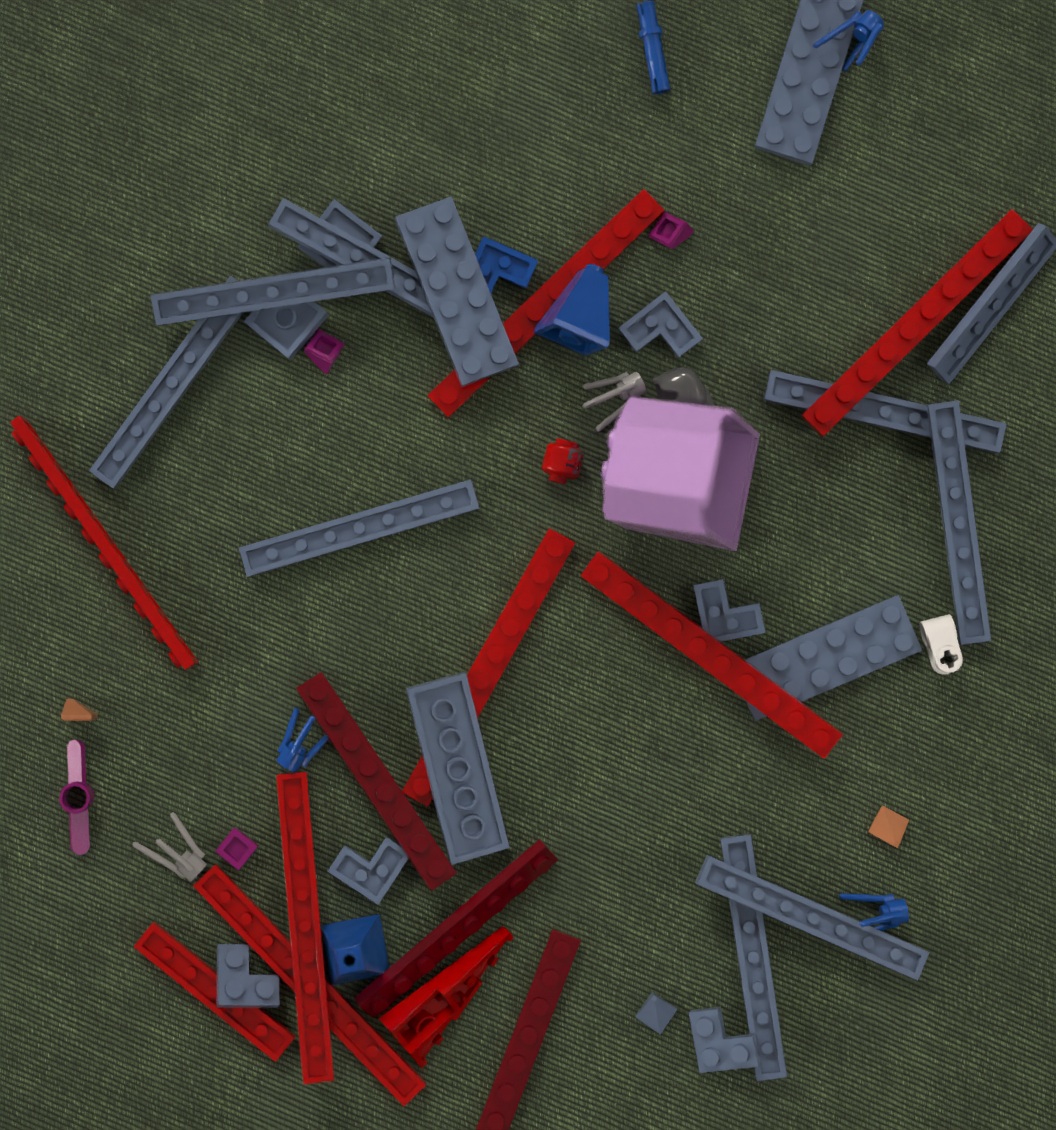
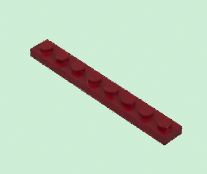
[296,671,457,891]
[354,839,558,1018]
[475,928,581,1130]

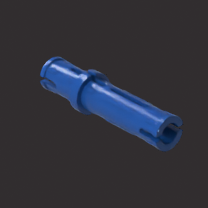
[636,1,671,95]

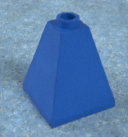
[533,264,610,356]
[320,914,390,985]

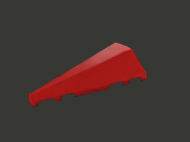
[379,926,514,1069]

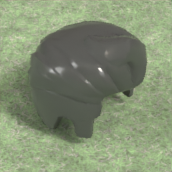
[652,367,715,407]

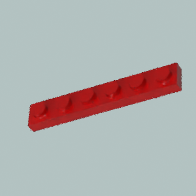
[133,921,296,1062]

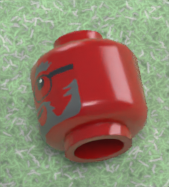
[541,438,584,485]

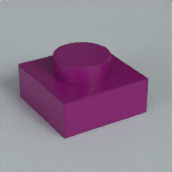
[215,827,259,870]

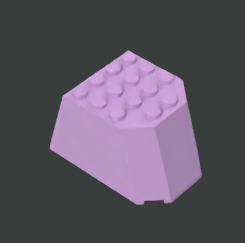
[602,397,760,552]

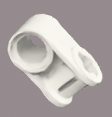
[919,614,963,675]

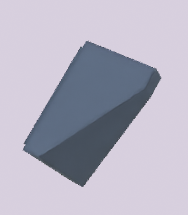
[635,991,677,1034]

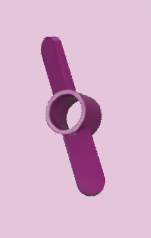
[59,739,95,855]

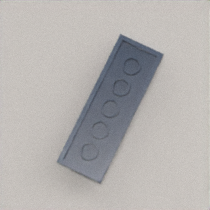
[754,0,863,166]
[395,196,519,387]
[745,595,922,721]
[405,672,509,865]

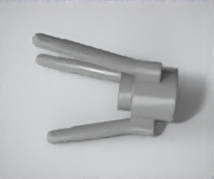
[582,371,647,432]
[132,812,207,882]

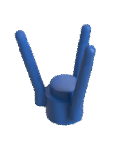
[813,10,884,72]
[276,708,329,772]
[839,893,909,931]

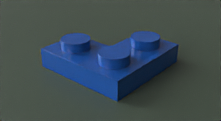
[475,236,538,294]

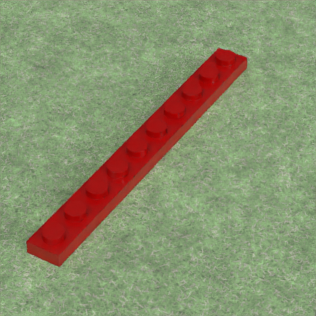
[427,189,665,418]
[801,209,1033,438]
[10,415,199,670]
[402,528,575,807]
[580,551,843,759]
[276,772,334,1084]
[193,863,426,1106]

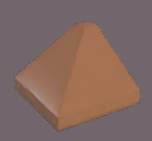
[61,699,98,721]
[868,805,909,848]

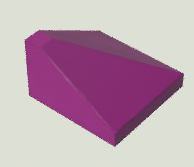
[648,212,694,249]
[304,329,345,375]

